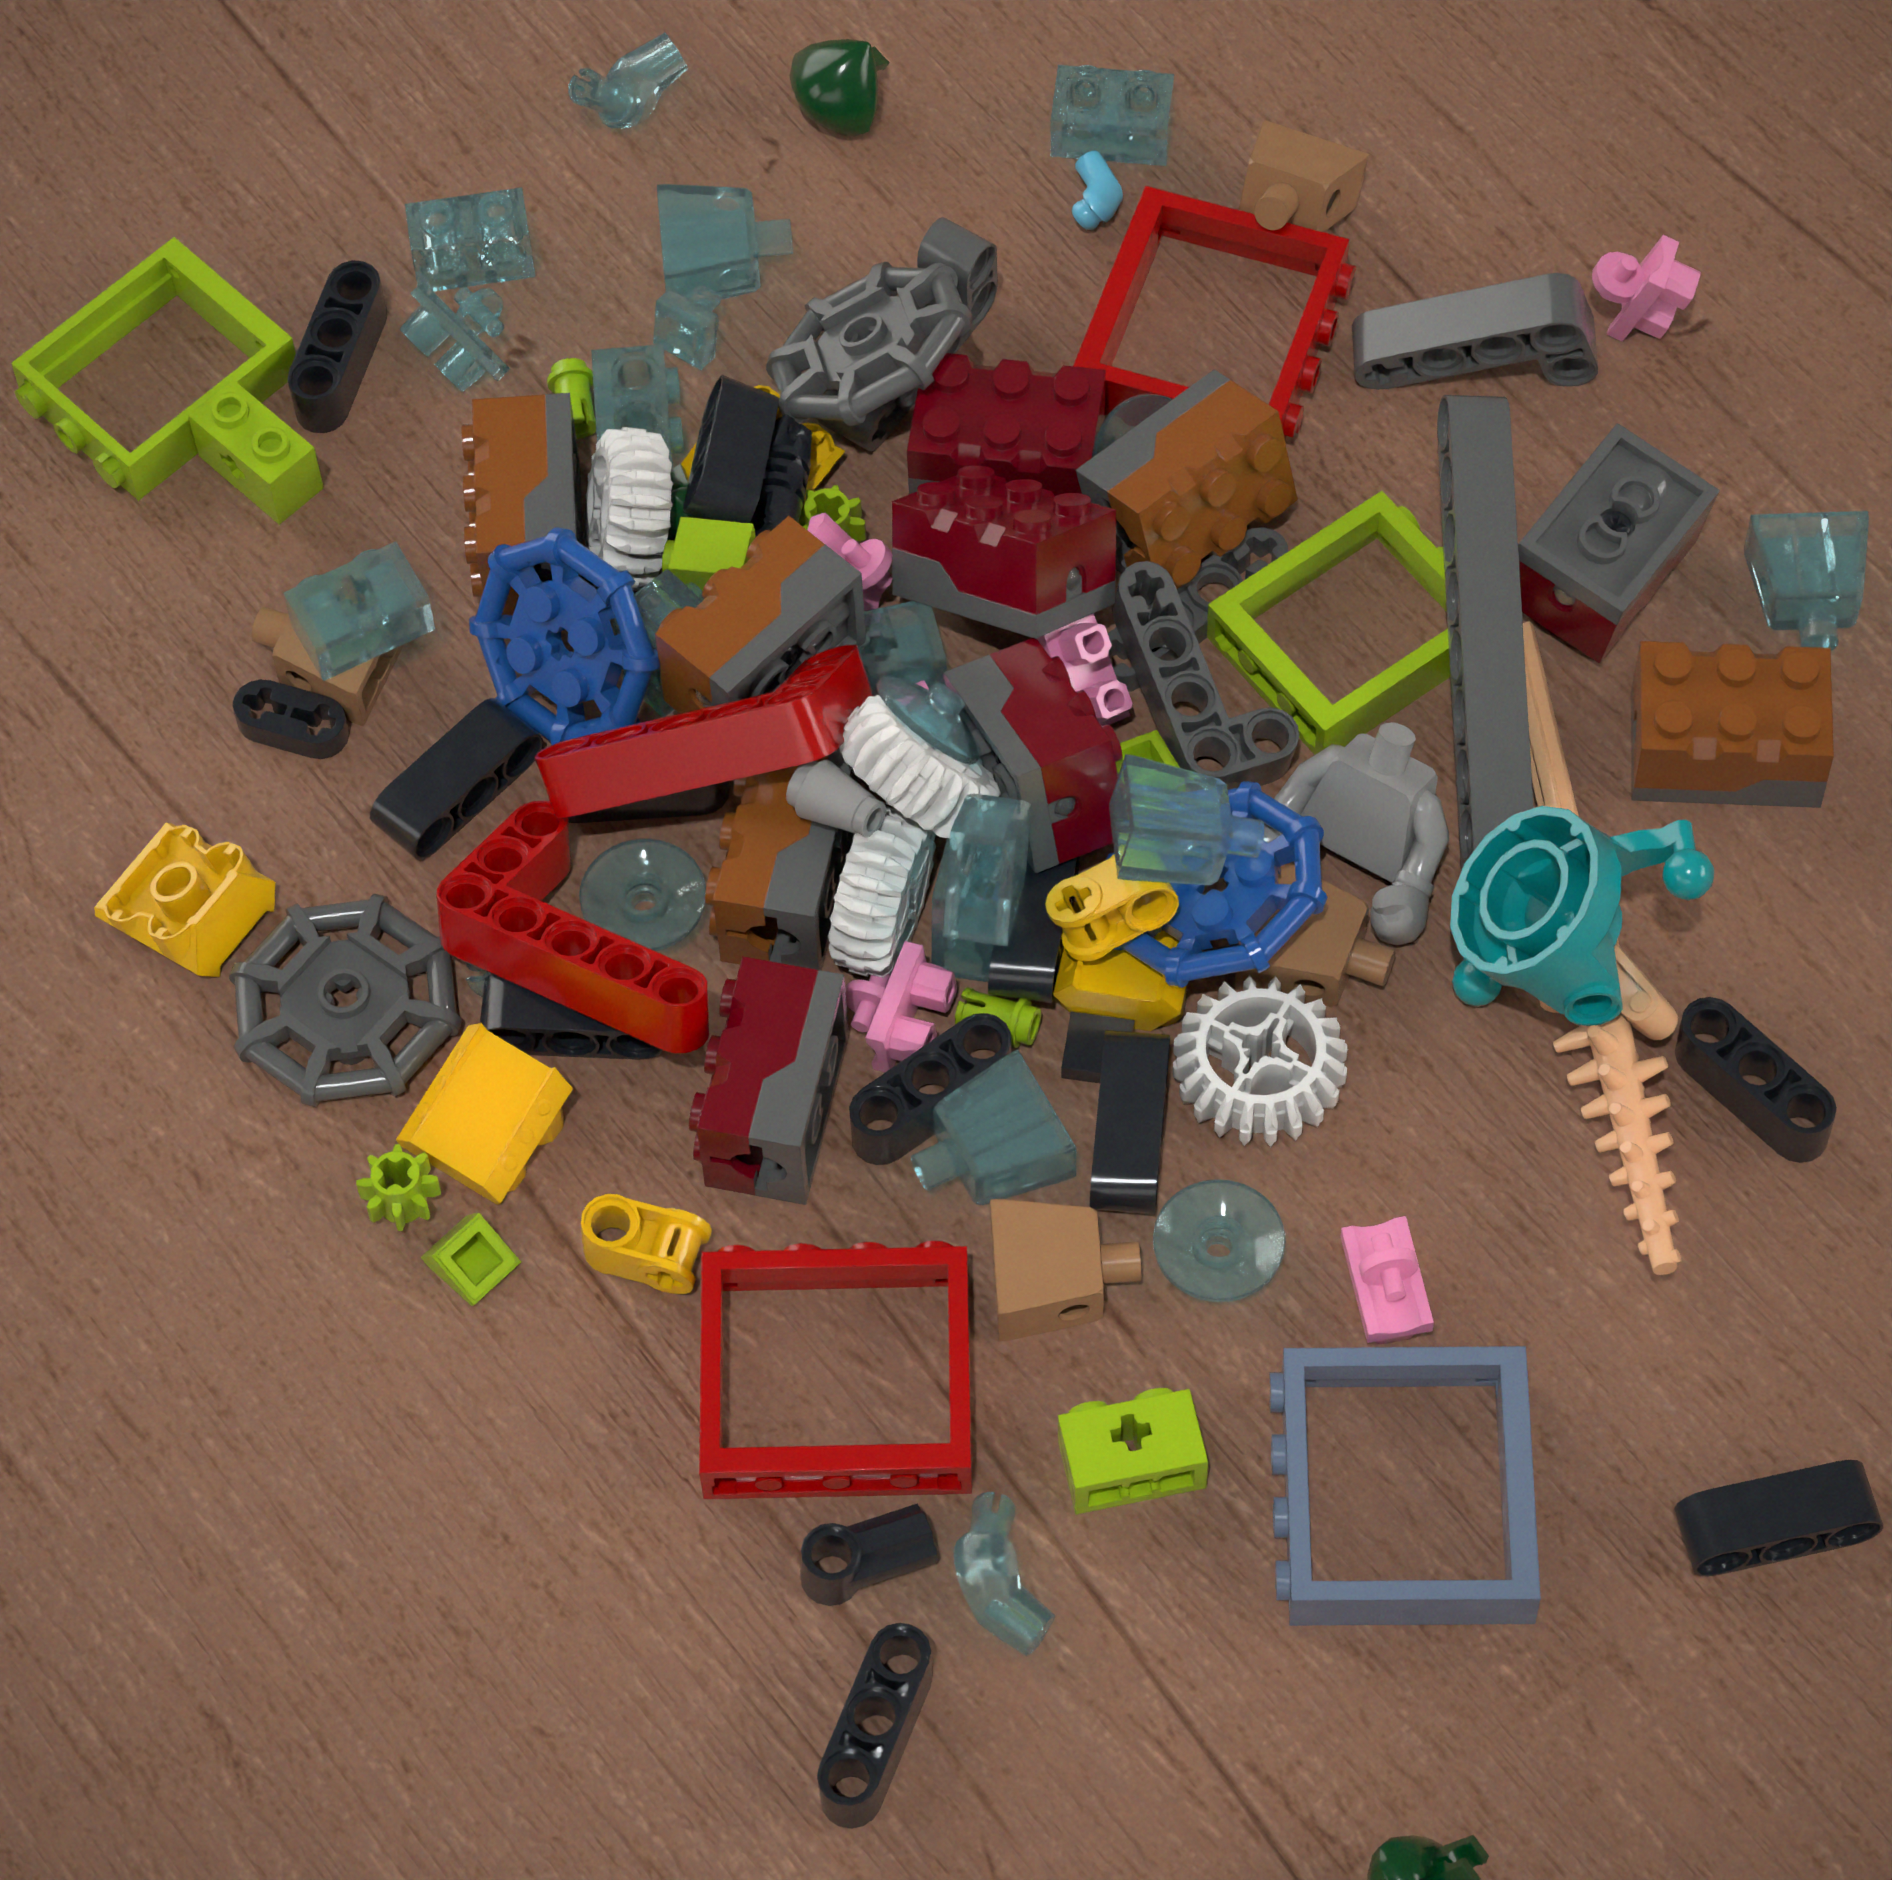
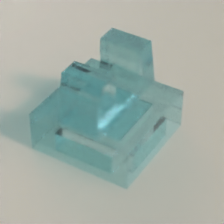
[653,284,721,370]

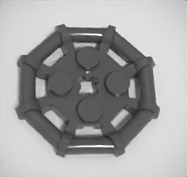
[766,261,972,426]
[229,893,462,1107]

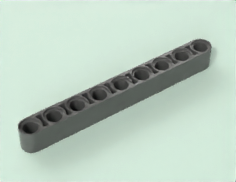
[1437,395,1534,871]

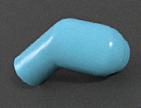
[1072,150,1123,230]

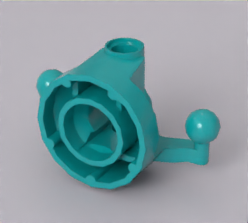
[1450,806,1714,1026]

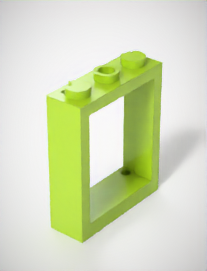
[11,237,296,501]
[1207,491,1450,755]

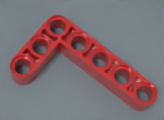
[535,644,874,818]
[436,801,709,1053]

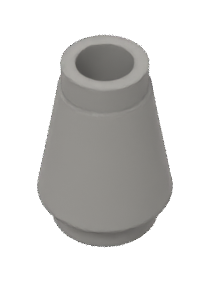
[786,759,886,838]

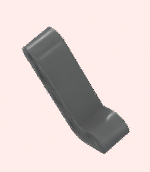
[818,217,998,451]
[1352,273,1598,390]
[1112,561,1299,797]

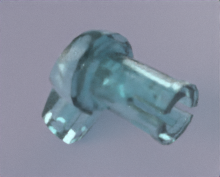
[568,32,688,129]
[953,1492,1055,1657]

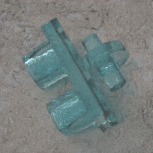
[399,281,510,392]

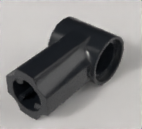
[800,1503,937,1606]

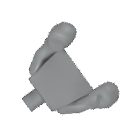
[1252,722,1449,946]

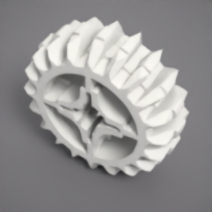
[583,427,673,592]
[839,695,1001,841]
[828,805,936,978]
[1173,975,1348,1147]

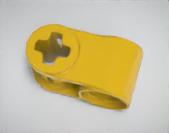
[1045,846,1179,961]
[581,1194,712,1294]

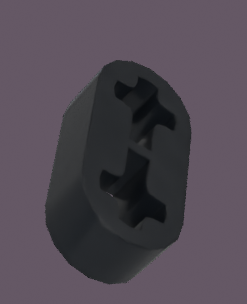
[232,679,349,759]

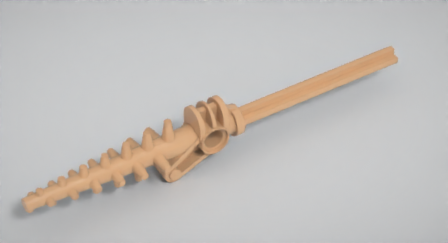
[1523,621,1682,1275]

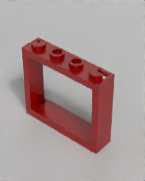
[1073,186,1356,439]
[699,1241,972,1499]

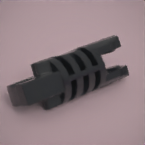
[750,414,812,537]

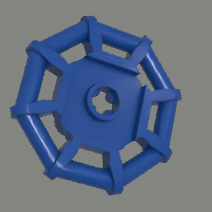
[469,527,660,745]
[1106,781,1328,988]

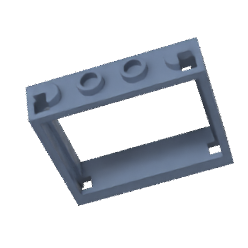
[1269,1346,1541,1626]

